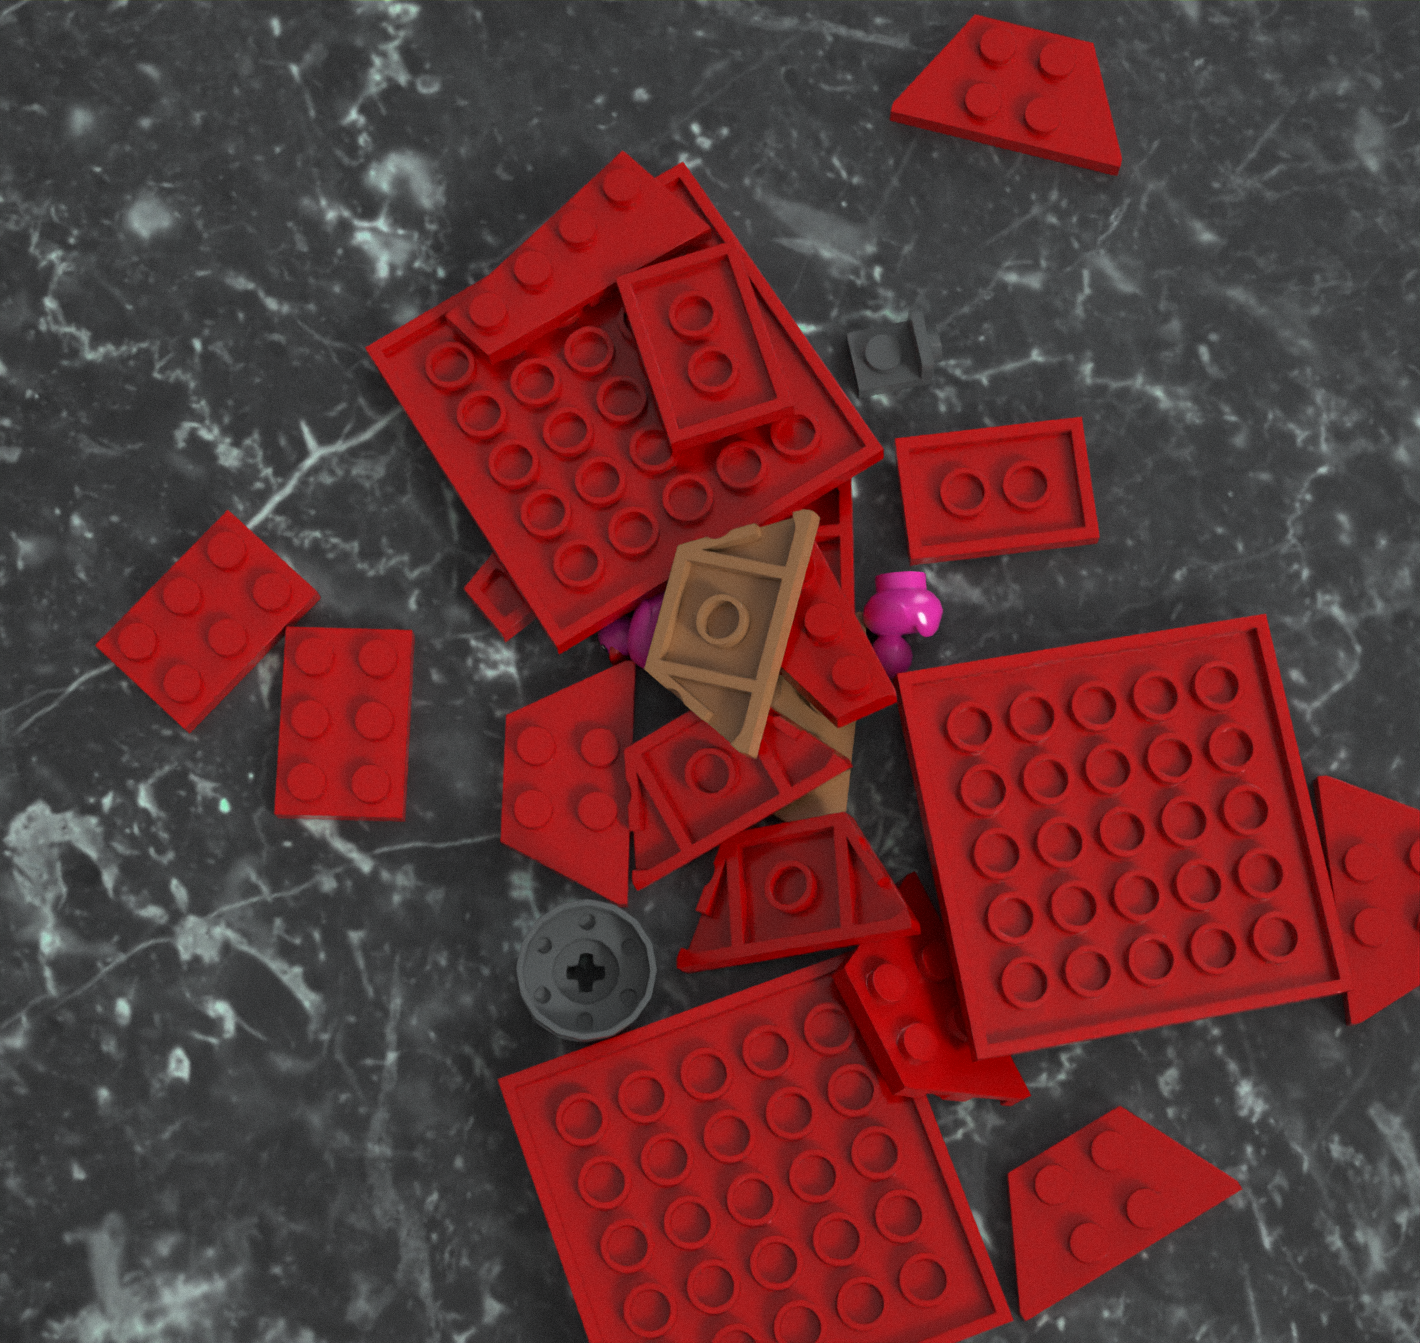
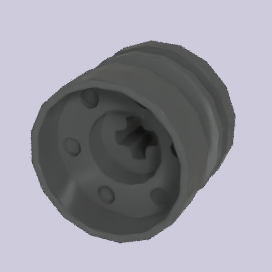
[516,899,657,1044]

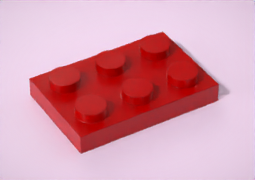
[615,240,794,453]
[893,417,1100,566]
[95,510,321,734]
[274,627,415,822]

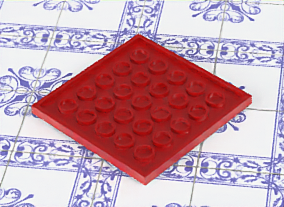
[365,162,884,655]
[892,614,1356,1062]
[497,951,1014,1343]

